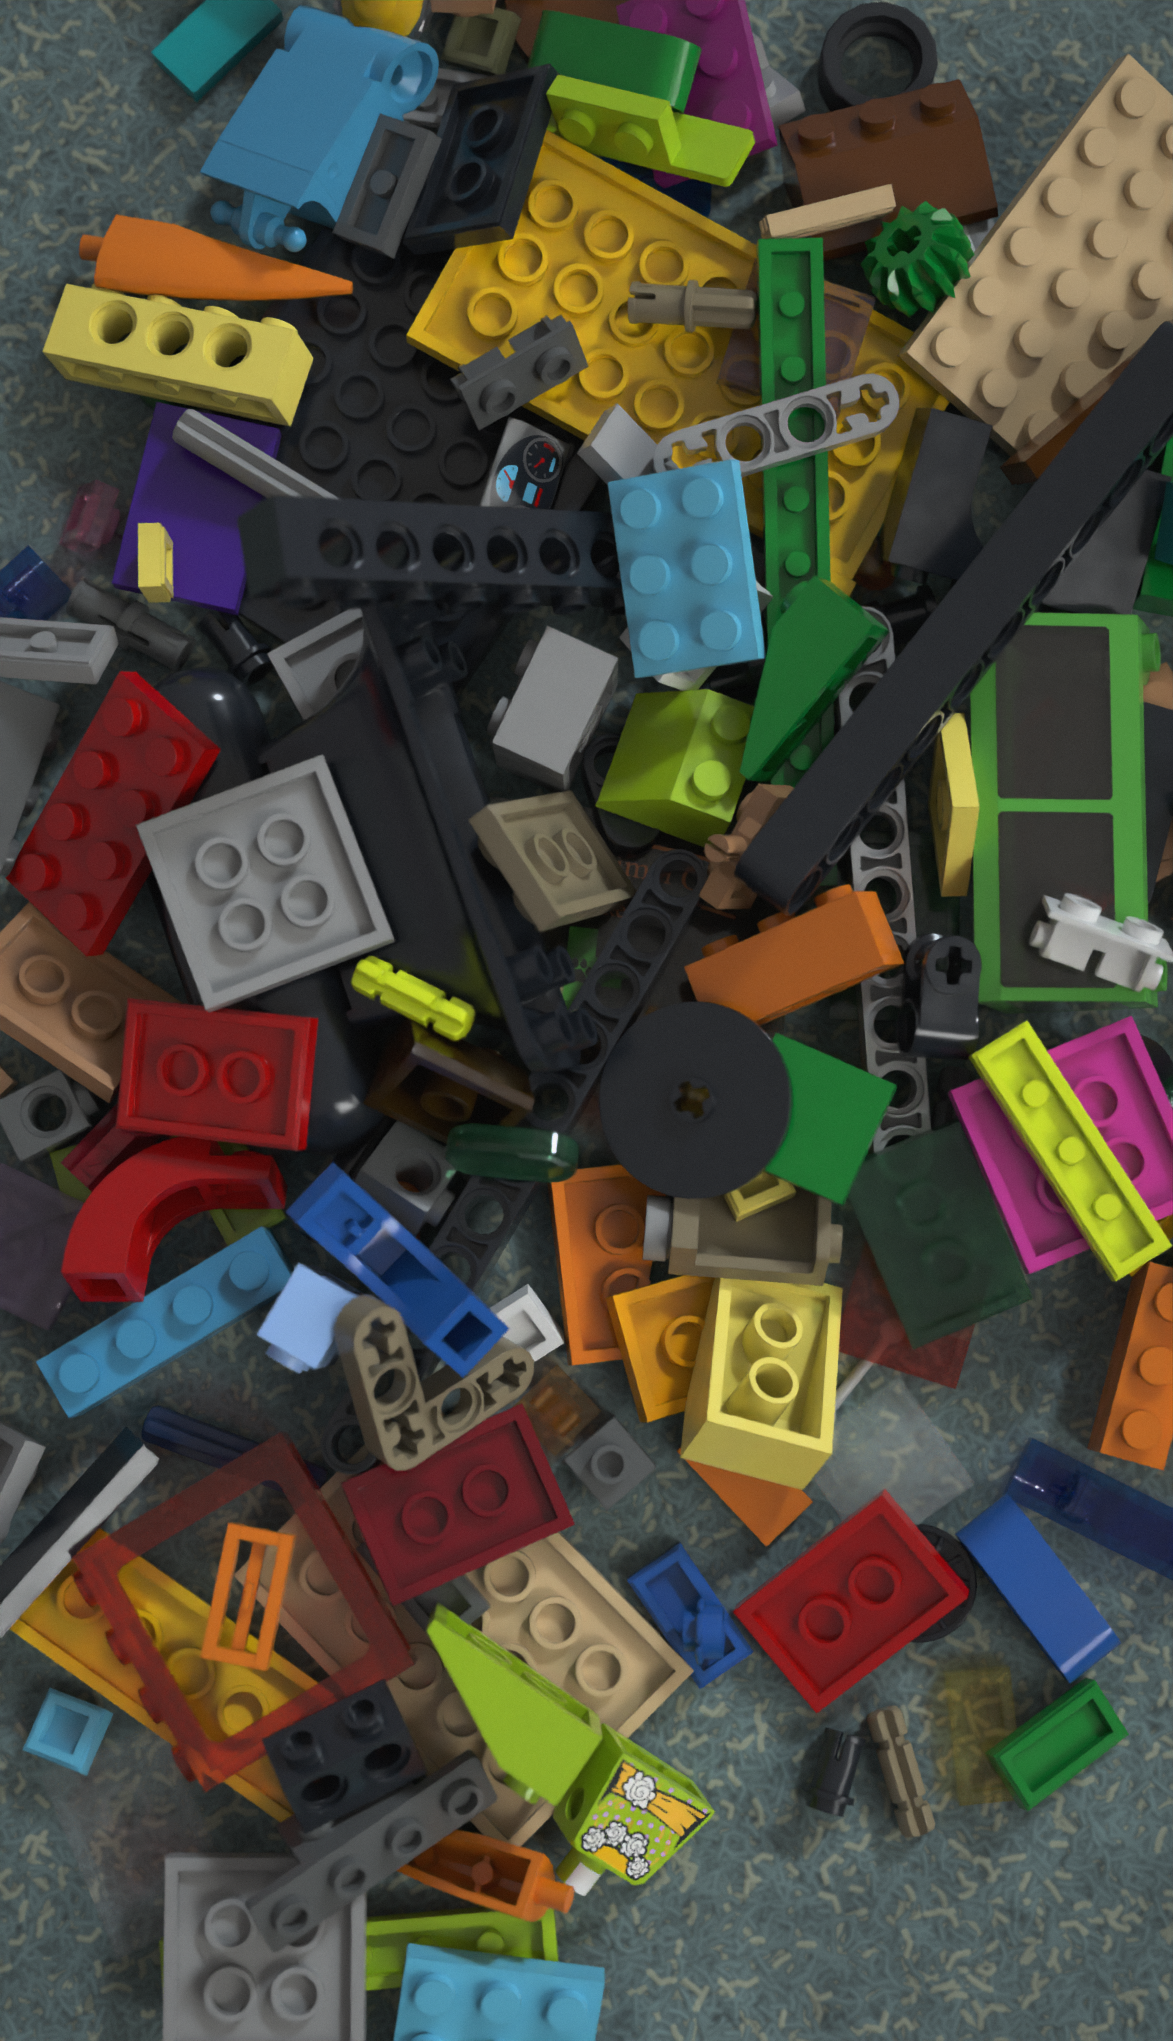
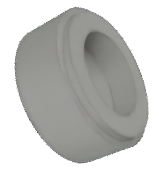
[643,1195,673,1261]

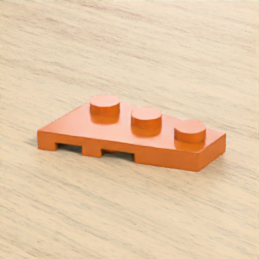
[547,1164,666,1365]

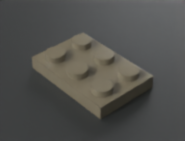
[468,790,637,932]

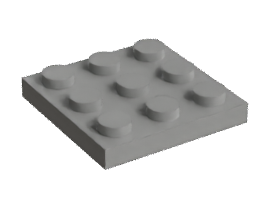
[136,754,395,1013]
[163,1853,367,2041]

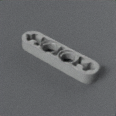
[652,373,899,477]

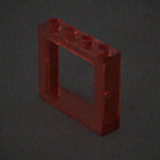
[73,1432,418,1792]

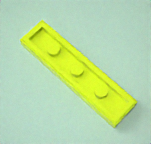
[968,1021,1172,1282]

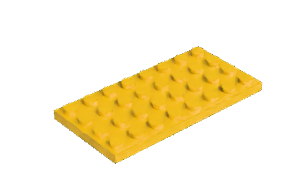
[406,130,949,580]

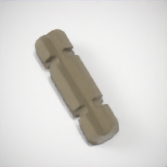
[867,1706,935,1838]

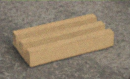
[758,184,896,239]

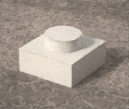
[490,1284,564,1362]

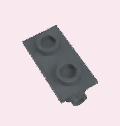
[450,315,589,430]

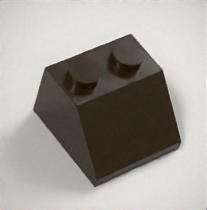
[362,1017,535,1159]

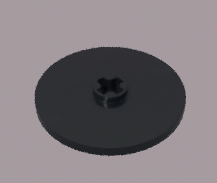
[599,1002,793,1199]

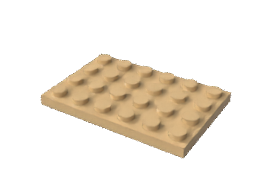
[897,53,1173,457]
[234,1411,694,1847]

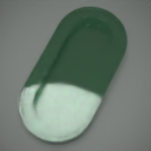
[445,1124,579,1183]

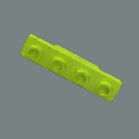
[546,75,755,187]

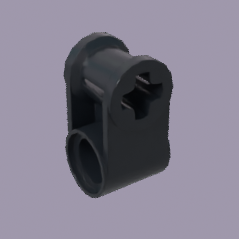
[896,933,982,1060]

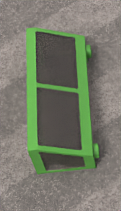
[970,613,1168,1014]

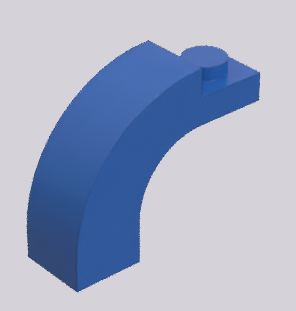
[286,1162,510,1378]

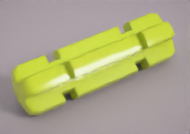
[351,956,475,1041]

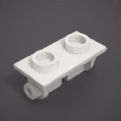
[1029,894,1173,992]

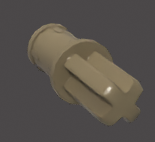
[628,280,758,333]

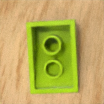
[426,1602,603,1807]

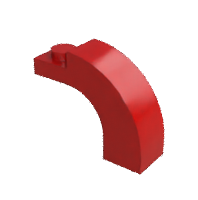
[61,1136,288,1302]

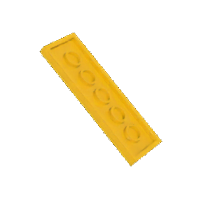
[9,1527,343,1823]

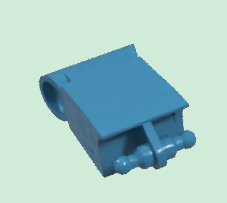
[200,5,439,252]

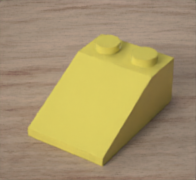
[680,1278,843,1490]

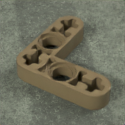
[334,1295,534,1470]

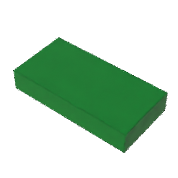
[985,1677,1129,1811]

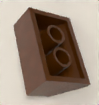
[778,79,998,262]

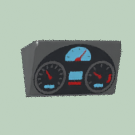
[480,417,570,510]

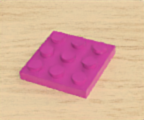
[948,1015,1173,1275]

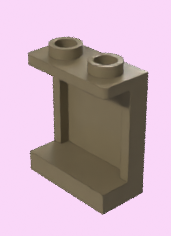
[668,1185,843,1286]

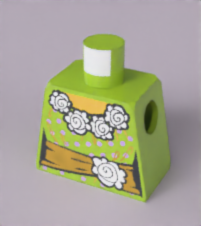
[553,1723,715,1896]

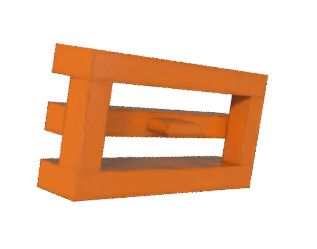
[200,1522,296,1671]

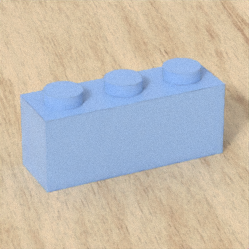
[257,1264,367,1373]

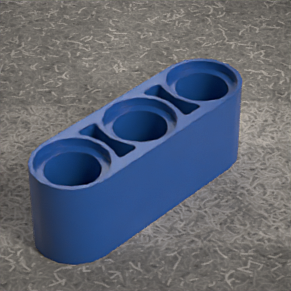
[955,1494,1121,1684]

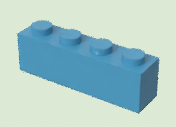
[36,1226,295,1418]

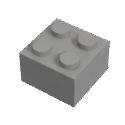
[487,626,618,793]

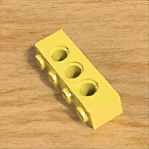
[42,284,313,427]

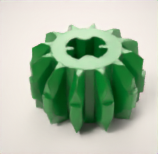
[861,201,975,317]

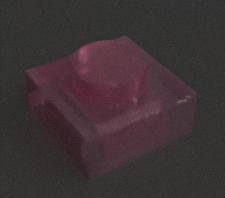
[59,480,120,554]

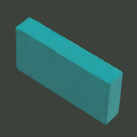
[151,0,284,103]

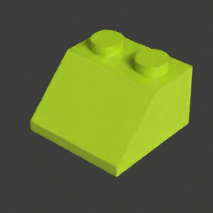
[595,689,754,848]

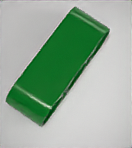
[527,10,702,114]

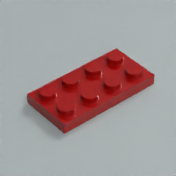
[5,671,221,957]

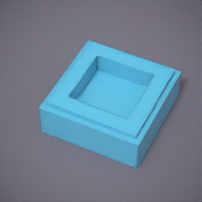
[22,1688,113,1776]

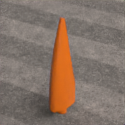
[79,215,353,301]
[396,1829,575,1922]

